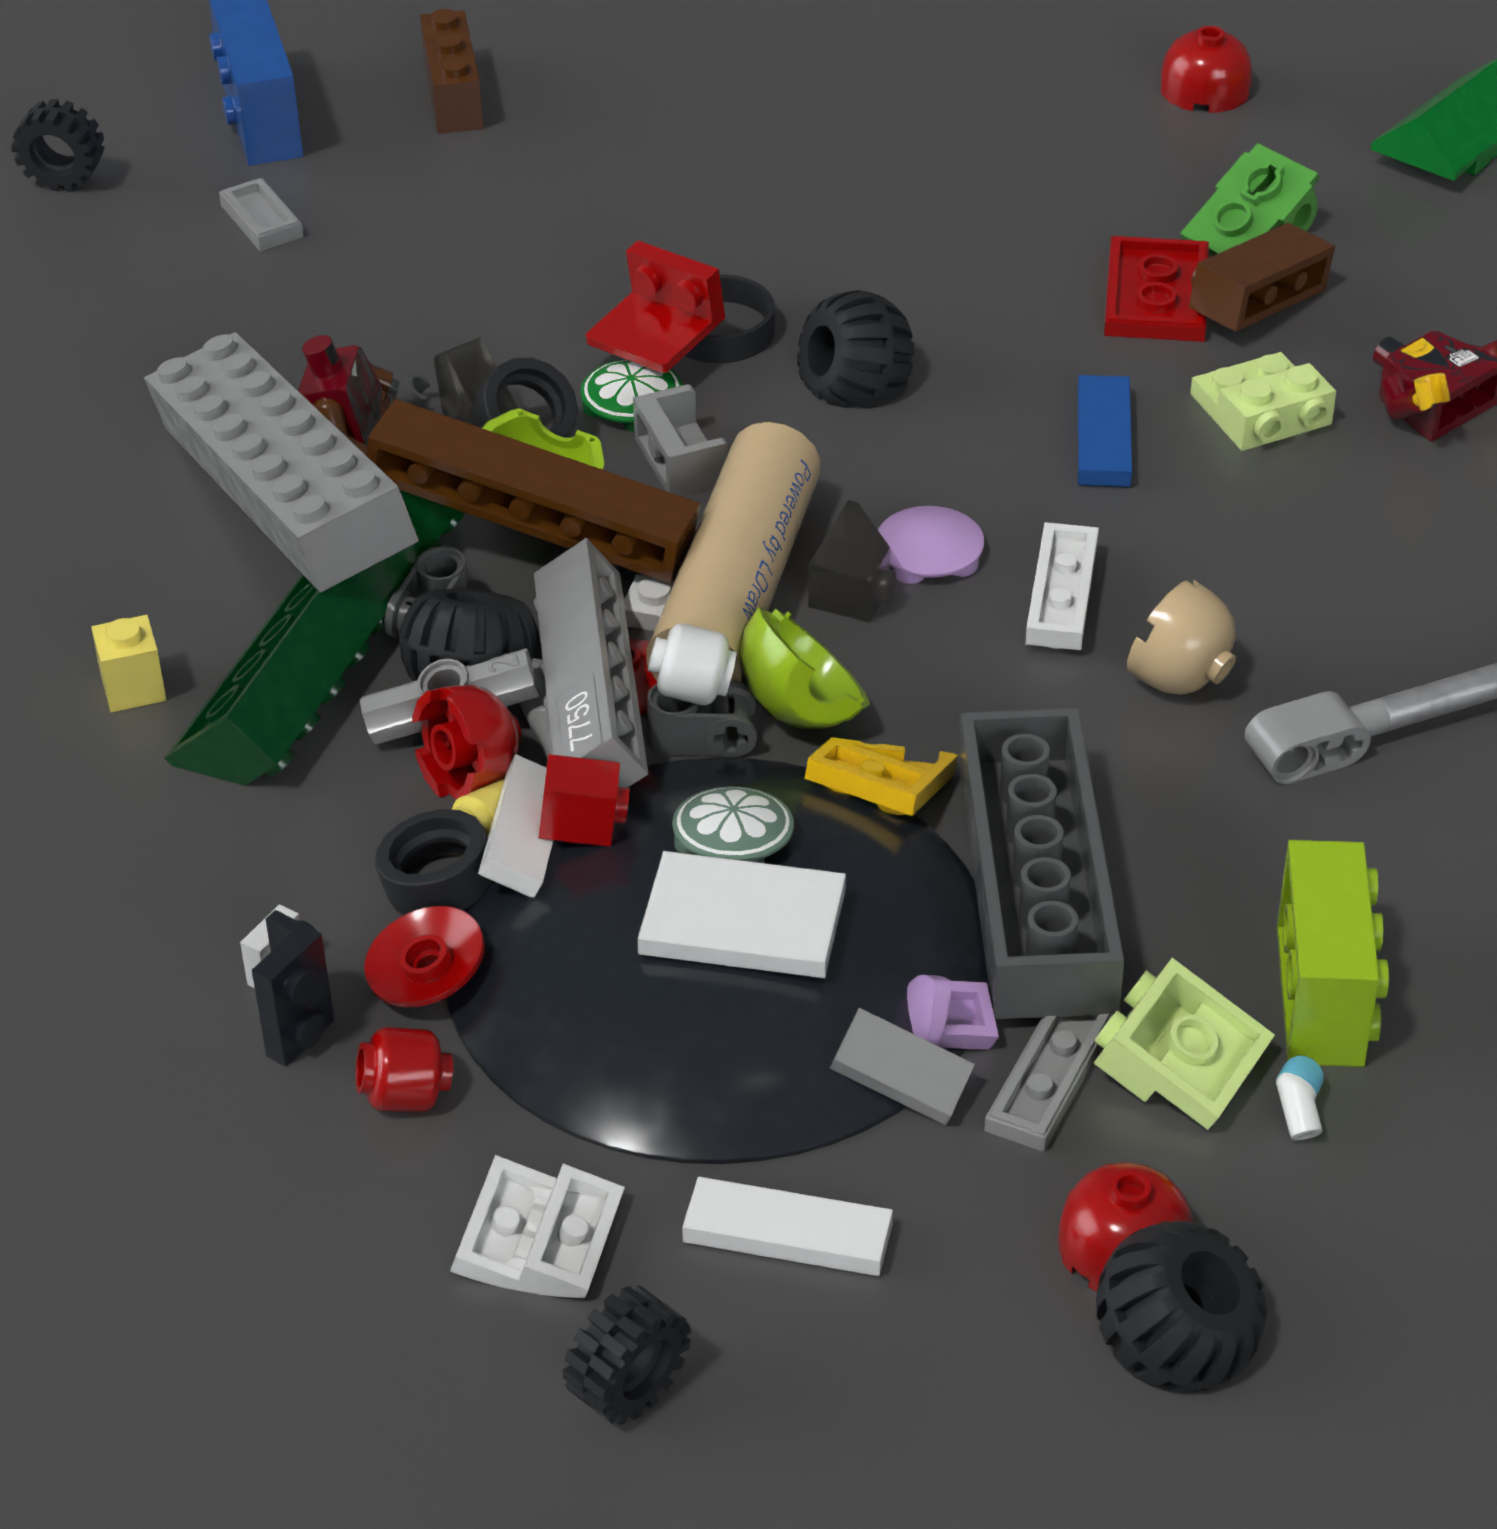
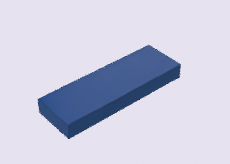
[1077,375,1132,487]

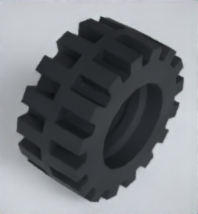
[11,99,105,191]

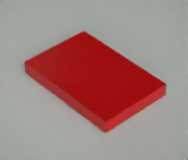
[1104,236,1209,342]

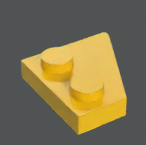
[804,737,958,816]

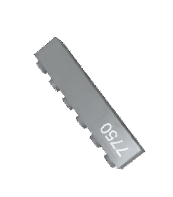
[533,538,648,788]

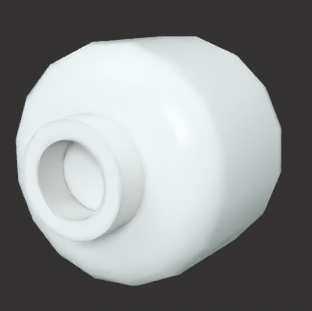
[647,623,737,705]

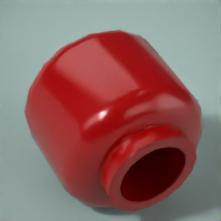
[355,1027,453,1113]

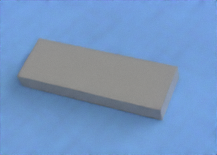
[984,1014,1113,1152]

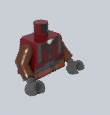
[298,335,430,456]

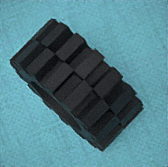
[563,1285,691,1425]

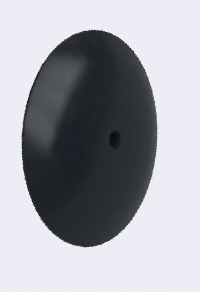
[446,758,990,1164]

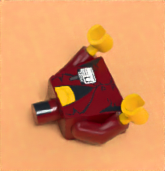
[1373,331,1497,442]

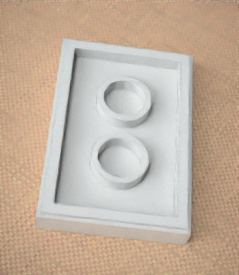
[638,851,846,978]

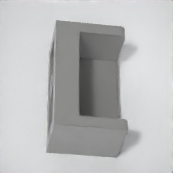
[633,384,729,497]

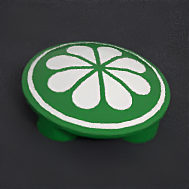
[581,359,683,432]

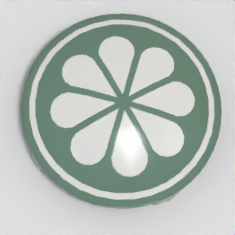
[672,786,794,864]

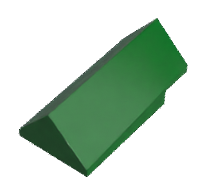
[1371,58,1497,181]

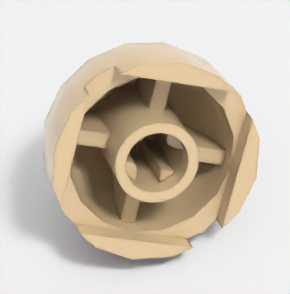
[1127,580,1236,695]

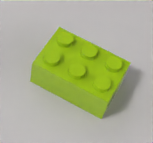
[1276,840,1389,1067]

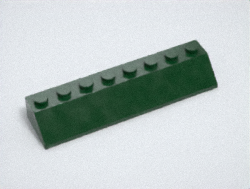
[164,490,465,786]

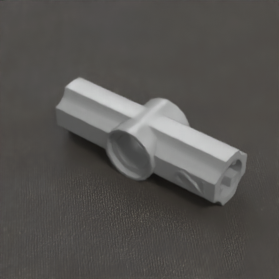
[360,648,541,745]

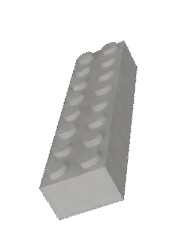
[144,332,419,593]

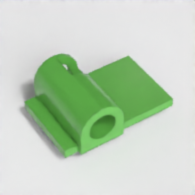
[1180,143,1320,256]

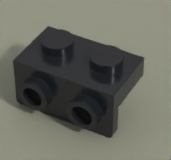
[252,910,334,1067]

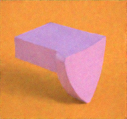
[907,975,999,1050]

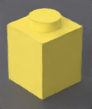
[91,615,167,713]

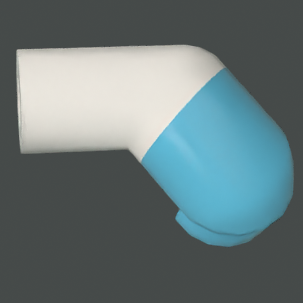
[1276,1056,1324,1141]

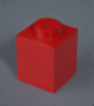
[538,754,630,847]

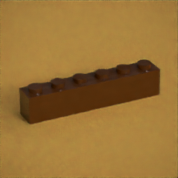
[367,399,700,584]

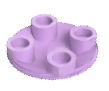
[876,506,984,584]

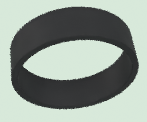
[685,274,775,363]

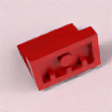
[585,240,726,373]

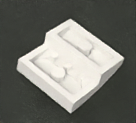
[450,1155,625,1298]

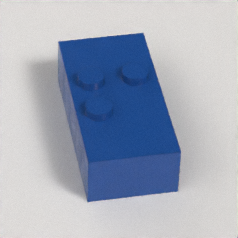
[208,0,303,166]

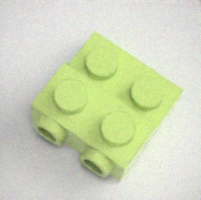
[1190,352,1336,451]
[1094,958,1275,1130]

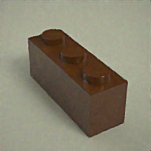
[420,9,483,134]
[1189,223,1336,332]

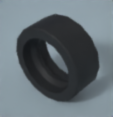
[472,357,578,438]
[375,809,493,915]

